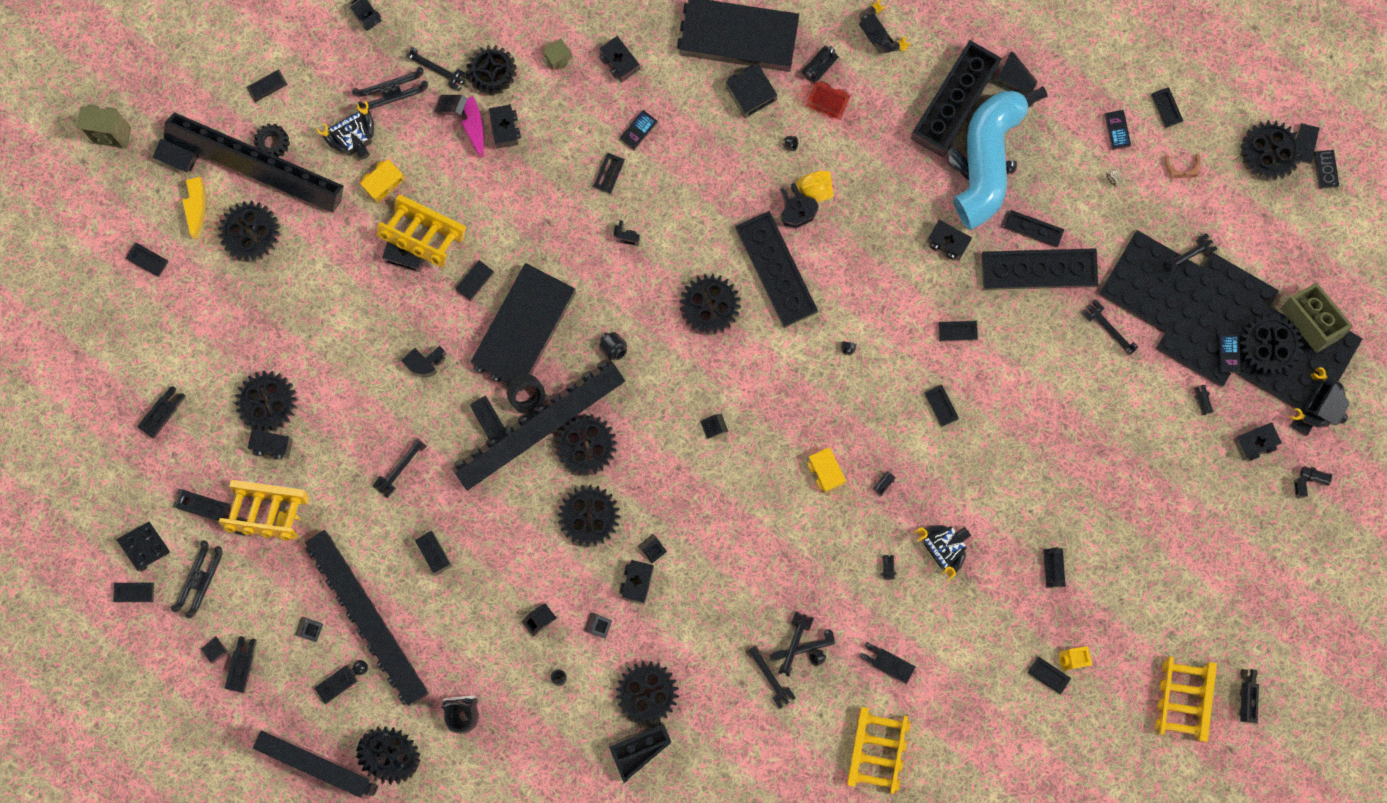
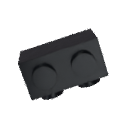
[248,430,293,460]

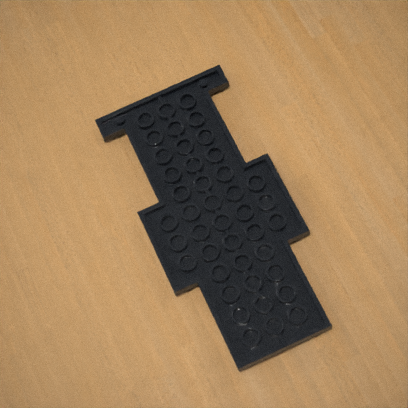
[1099,230,1363,436]

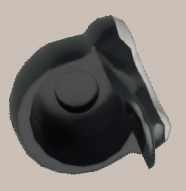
[441,695,479,734]

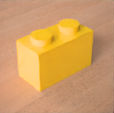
[360,159,405,204]
[807,447,847,493]

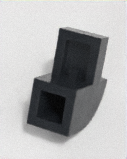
[346,0,382,31]
[401,345,446,378]

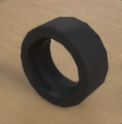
[506,374,545,413]

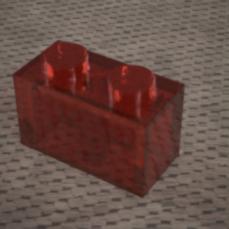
[807,81,851,120]

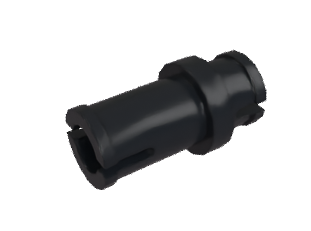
[1193,385,1214,416]
[1300,466,1332,486]

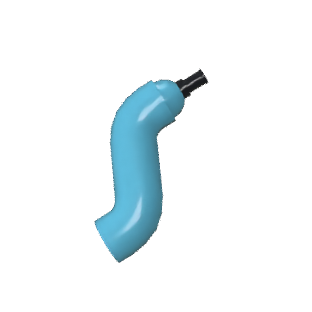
[953,86,1048,230]

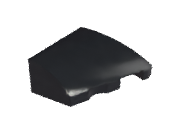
[997,51,1038,94]

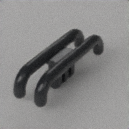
[352,67,428,110]
[171,540,223,618]

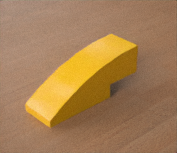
[182,177,206,239]

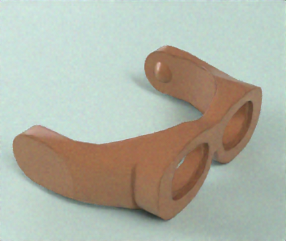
[1165,154,1201,178]

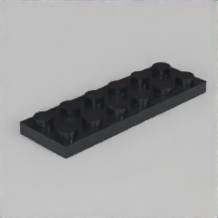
[735,211,818,328]
[982,248,1099,290]

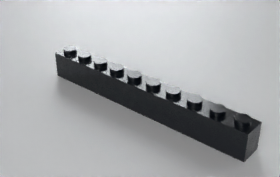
[163,112,344,213]
[451,359,626,491]
[305,529,430,706]

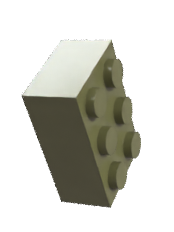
[76,104,132,149]
[1280,282,1353,353]

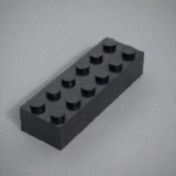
[911,40,1002,158]

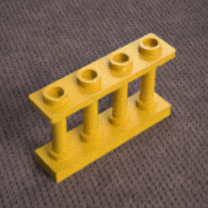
[376,194,466,268]
[219,480,309,541]
[1155,656,1217,742]
[847,707,911,795]

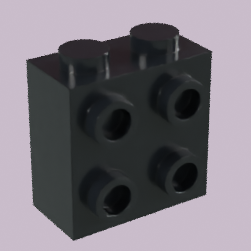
[726,64,778,118]

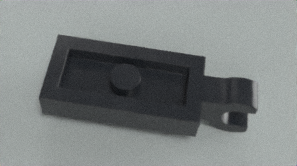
[1239,669,1259,724]

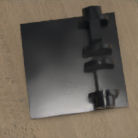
[116,521,170,572]

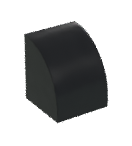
[521,603,557,637]

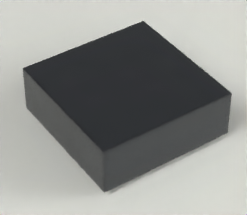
[1294,477,1308,499]

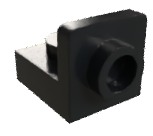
[613,220,640,246]

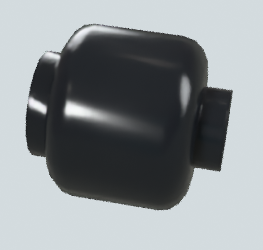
[599,332,627,360]

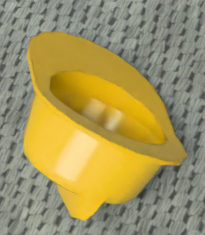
[796,171,834,202]

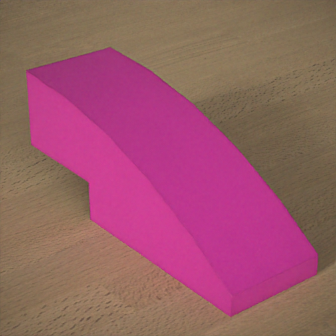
[462,96,485,158]

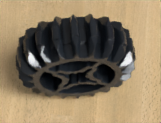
[466,45,517,95]

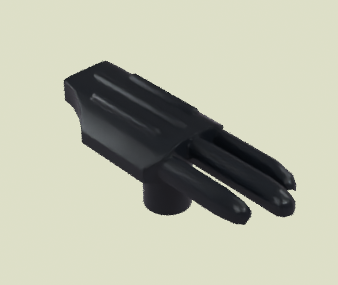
[945,146,969,180]

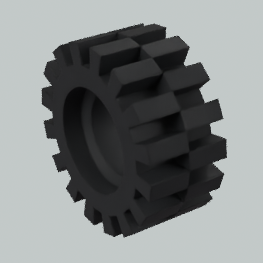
[254,123,290,157]

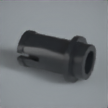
[872,471,896,496]
[881,555,897,580]

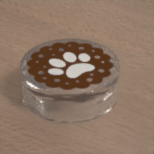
[1105,168,1123,188]

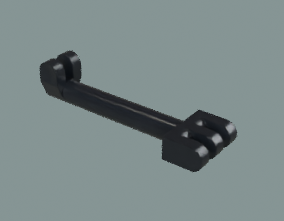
[406,47,468,91]
[1163,233,1218,272]
[1081,299,1138,356]
[373,438,427,499]
[778,611,814,677]
[770,629,835,661]
[746,645,796,709]

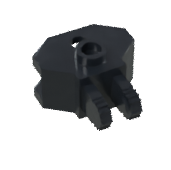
[779,183,819,229]

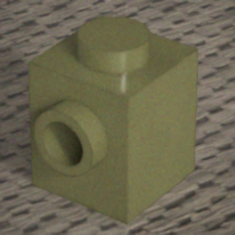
[542,38,572,70]

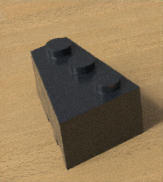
[609,722,672,783]

